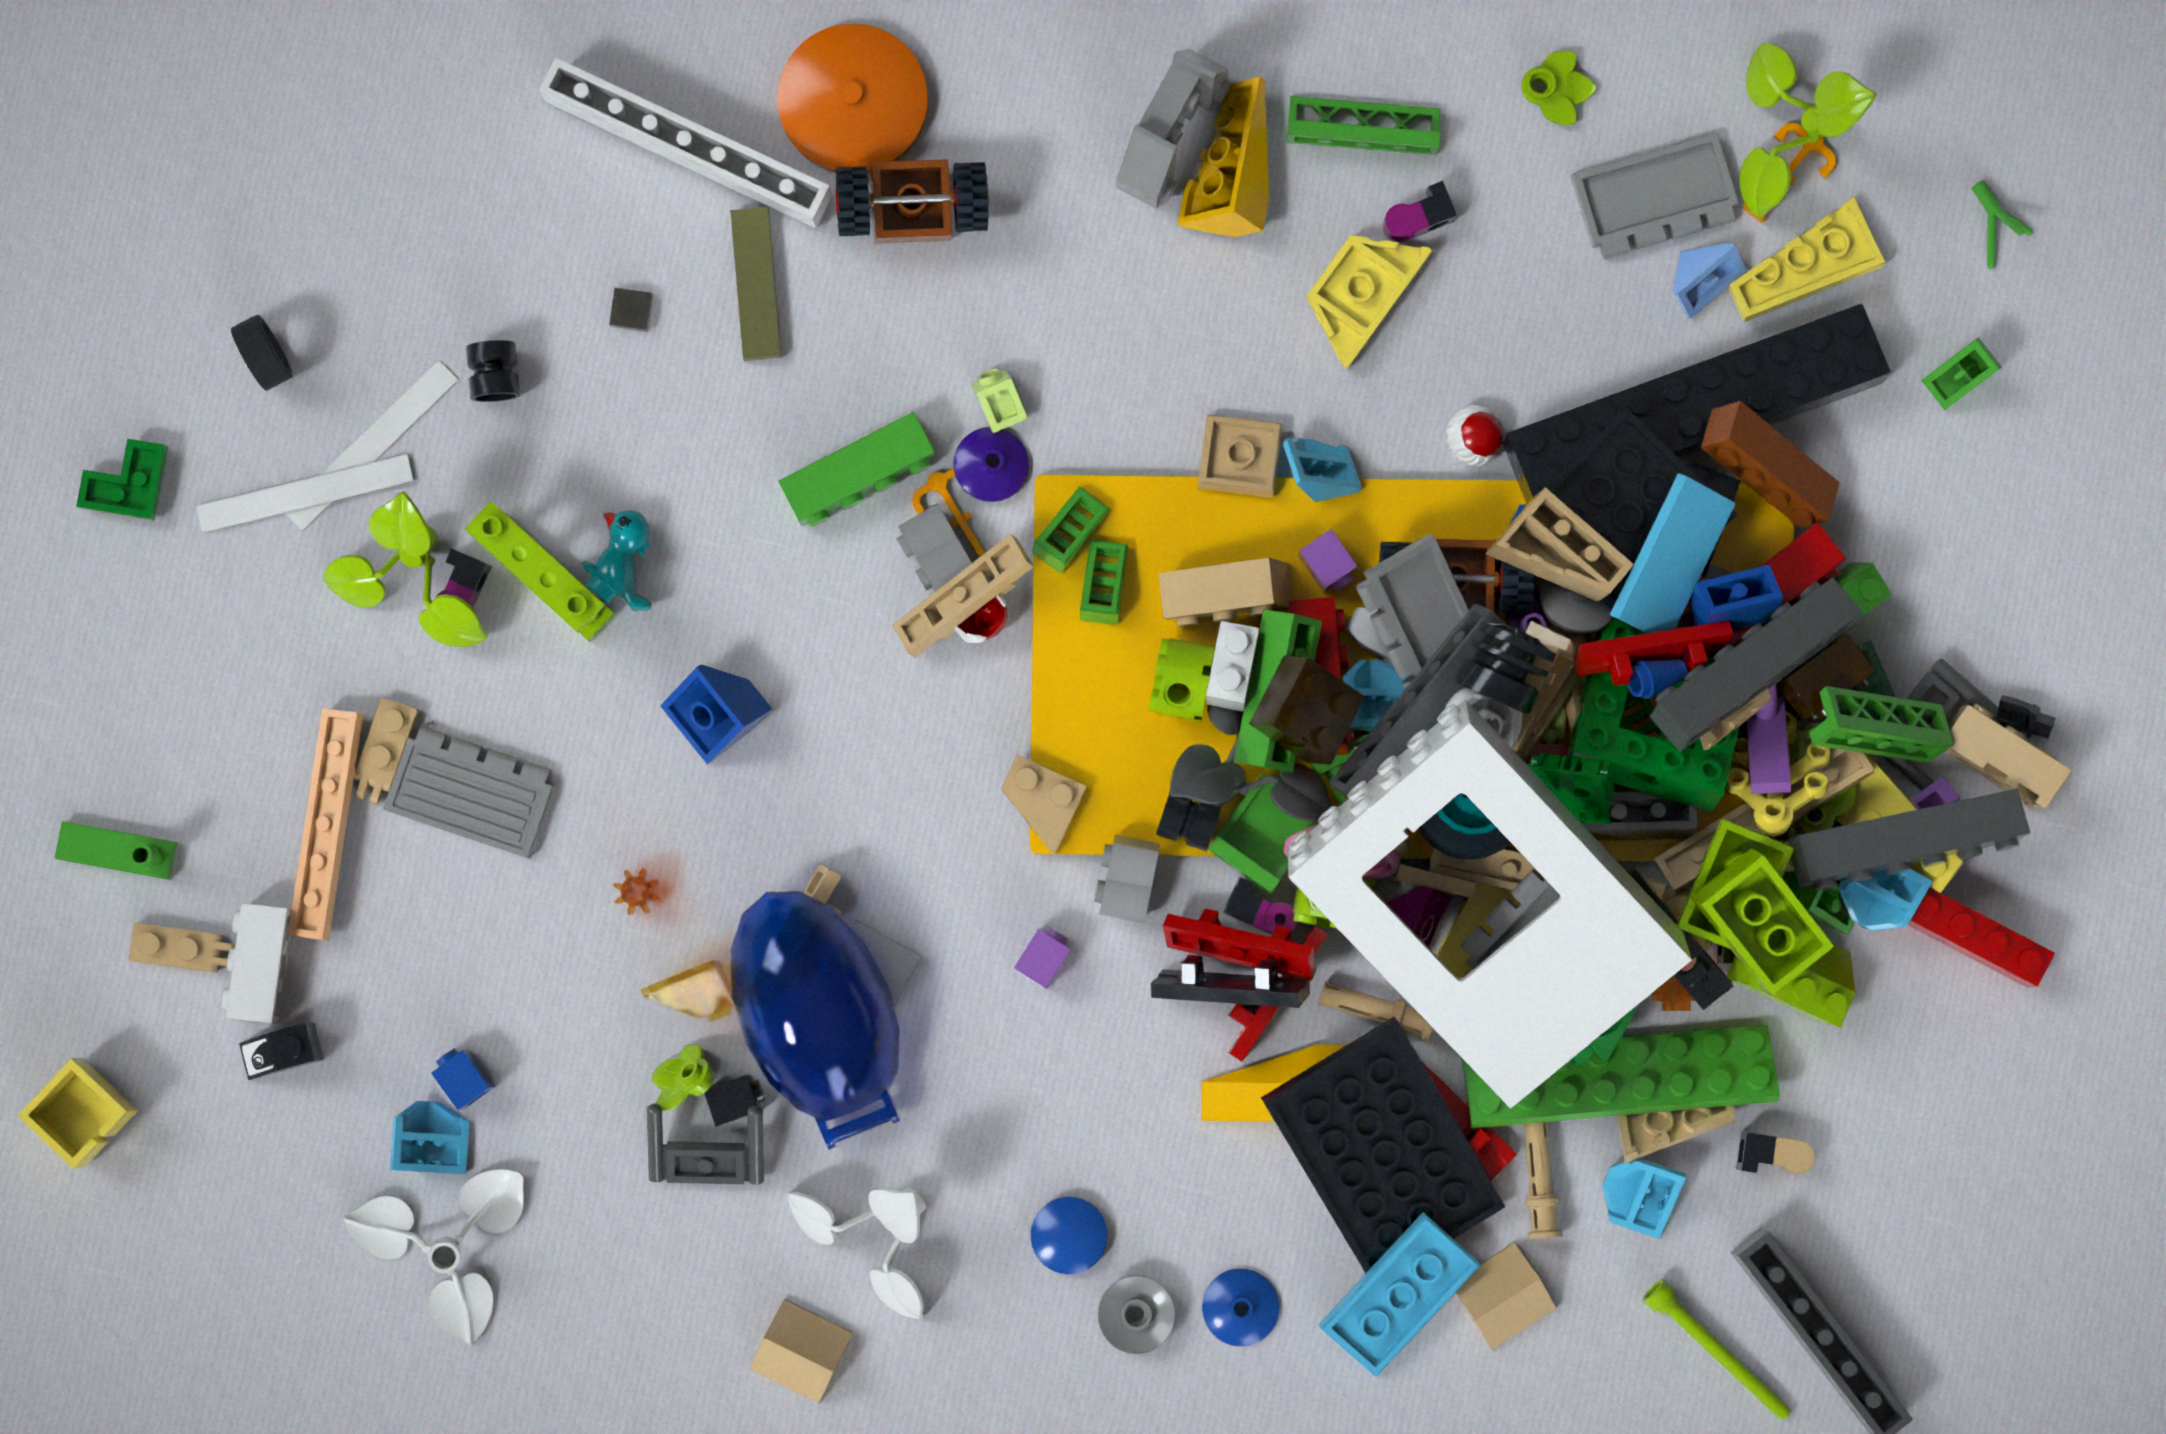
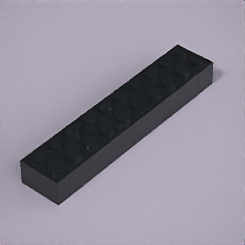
[1502,303,1891,504]

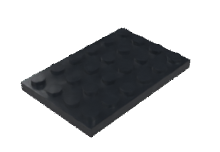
[1261,1016,1505,1274]

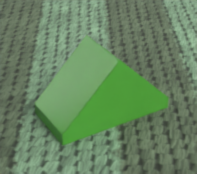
[1921,337,2002,410]

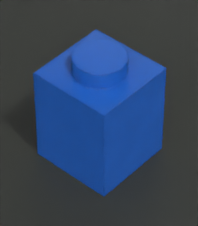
[431,1048,495,1111]

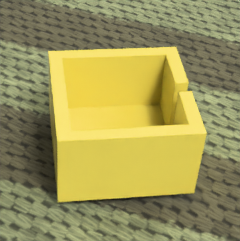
[17,1058,138,1169]

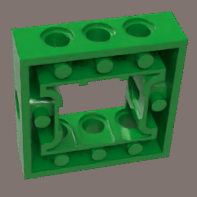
[1566,617,1740,812]

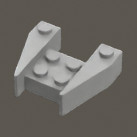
[1117,49,1231,209]

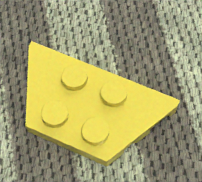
[1306,235,1432,370]

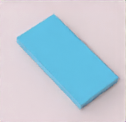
[1610,473,1736,634]
[1318,1212,1481,1377]

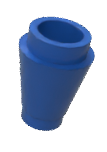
[1627,659,1688,699]

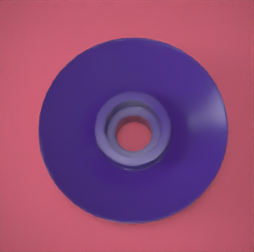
[953,427,1029,502]

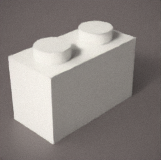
[1206,621,1259,712]

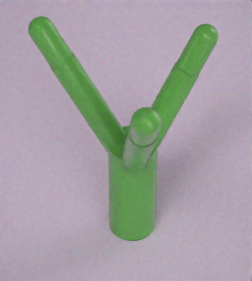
[1971,180,2033,269]

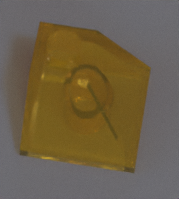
[640,960,737,1022]

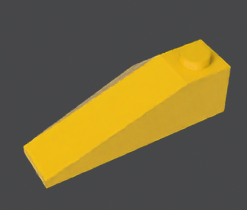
[1177,76,1269,238]
[1201,1044,1346,1122]

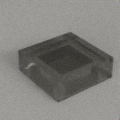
[609,288,653,332]

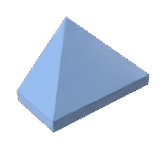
[1673,242,1748,319]

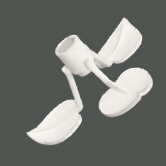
[344,1169,524,1345]
[787,1187,925,1319]

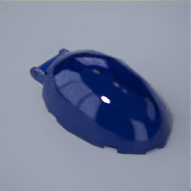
[730,891,901,1150]

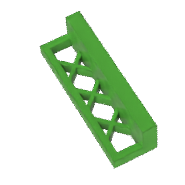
[1286,96,1441,155]
[1810,686,1954,763]

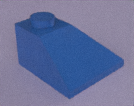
[660,664,772,765]

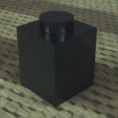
[704,1074,766,1127]

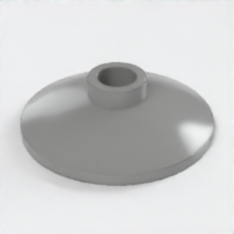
[1539,580,1613,634]
[1098,1276,1175,1354]

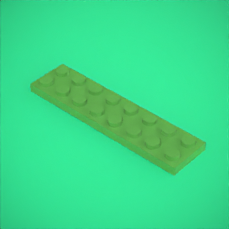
[1461,1025,1780,1129]

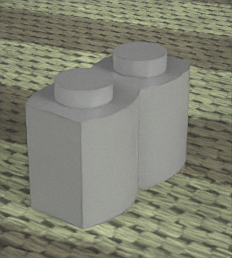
[896,504,972,591]
[1094,835,1160,923]

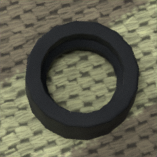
[231,315,293,391]

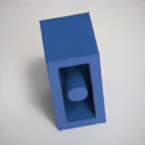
[1689,565,1783,631]

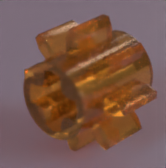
[613,868,661,915]
[1652,975,1695,1011]

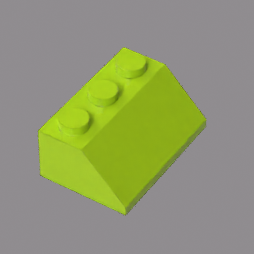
[1676,818,1794,949]
[1727,944,1856,1028]

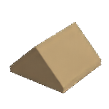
[1455,1243,1556,1350]
[750,1299,853,1403]

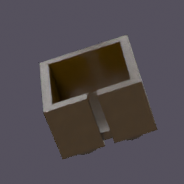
[1776,633,1875,723]
[1249,656,1365,765]

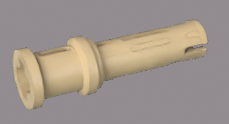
[1318,981,1433,1043]
[1523,1122,1563,1239]

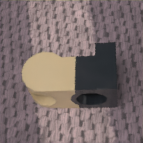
[1736,1131,1815,1174]

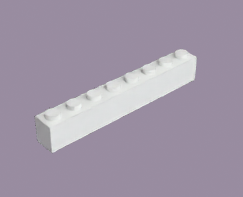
[539,57,832,228]

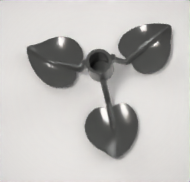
[1170,705,1331,822]

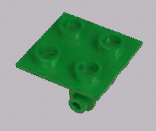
[1526,752,1611,824]

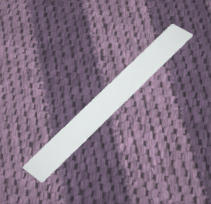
[285,361,458,530]
[196,454,413,533]

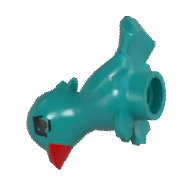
[581,510,652,612]

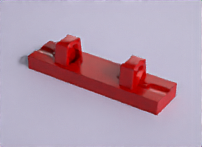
[1573,621,1733,686]
[1162,908,1316,981]
[1228,925,1328,1062]
[1421,1061,1517,1181]

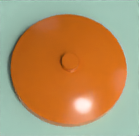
[777,24,928,173]

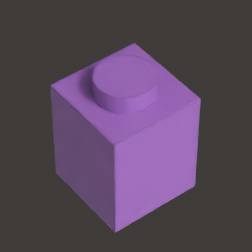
[1298,529,1358,592]
[1014,927,1071,989]

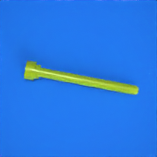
[1642,1278,1790,1420]

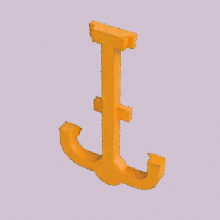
[1742,123,1836,223]
[912,468,985,557]

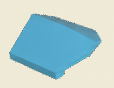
[1283,437,1362,502]
[1343,660,1412,731]
[1838,869,1933,931]
[390,1101,470,1174]
[1602,1158,1686,1239]

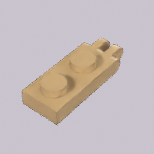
[353,697,420,805]
[128,923,236,973]

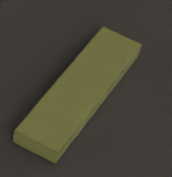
[730,207,782,361]

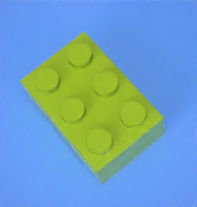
[1690,848,1834,996]

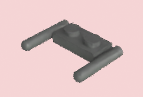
[1882,658,1999,791]
[647,1103,764,1185]

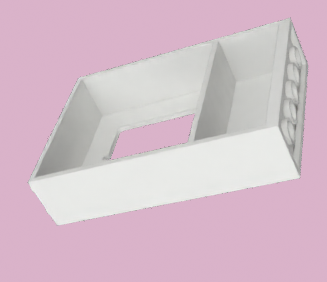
[1288,700,1692,1109]

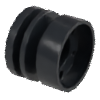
[1454,620,1557,715]

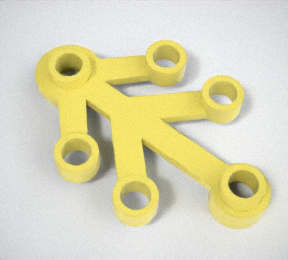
[1726,711,1830,836]

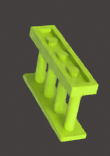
[464,500,615,642]

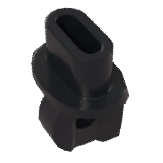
[1998,695,2056,739]

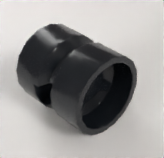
[466,340,520,402]
[1156,792,1222,852]

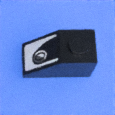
[239,1023,324,1080]

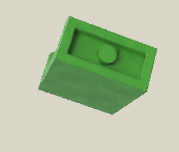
[1208,772,1319,894]

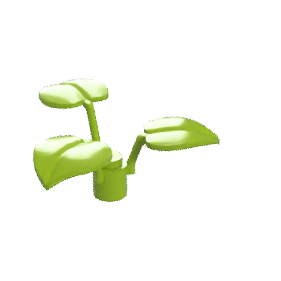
[1739,43,1877,218]
[323,491,488,647]

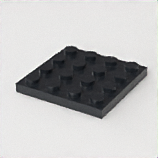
[1547,407,1737,626]

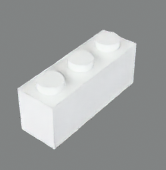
[222,903,291,1023]

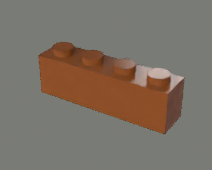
[1701,401,1840,528]

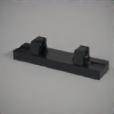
[1627,866,1734,1010]
[1151,955,1310,1008]

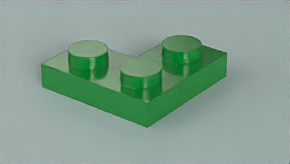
[76,439,168,521]

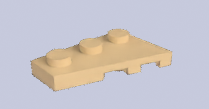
[1616,1105,1735,1163]

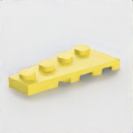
[1728,197,1885,322]
[1835,753,1964,893]

